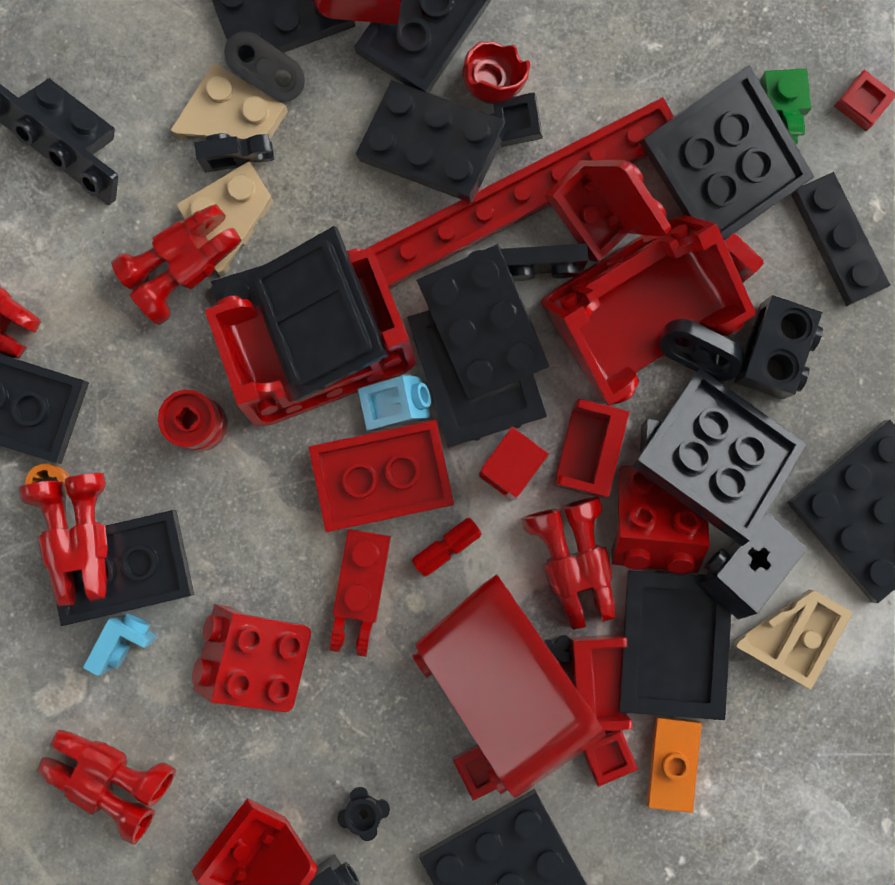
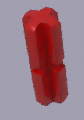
[412,518,482,577]

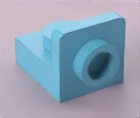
[358,376,431,431]
[83,614,157,676]

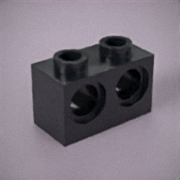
[734,295,823,400]

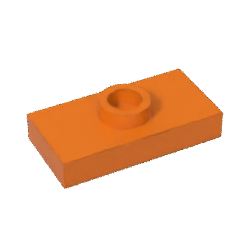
[646,716,702,813]

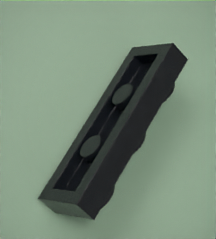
[791,172,891,307]

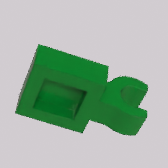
[761,68,812,144]

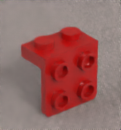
[545,160,671,262]
[611,465,710,574]
[192,604,311,712]
[191,798,317,885]

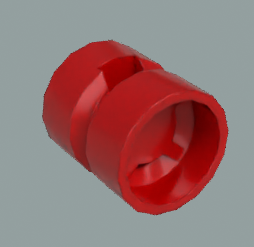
[158,389,228,452]

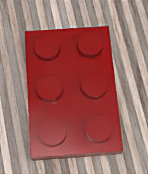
[308,420,454,532]

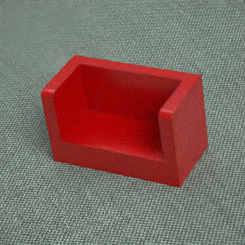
[553,399,630,498]
[479,427,549,501]
[569,634,632,731]

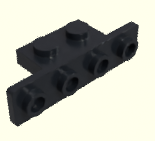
[0,78,119,205]

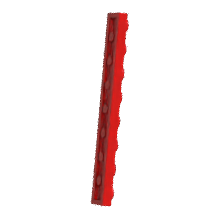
[368,97,674,288]

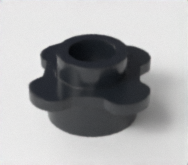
[337,787,390,841]

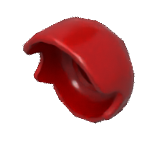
[462,41,531,104]

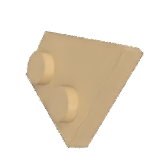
[171,63,288,140]
[176,161,274,277]
[732,589,853,690]

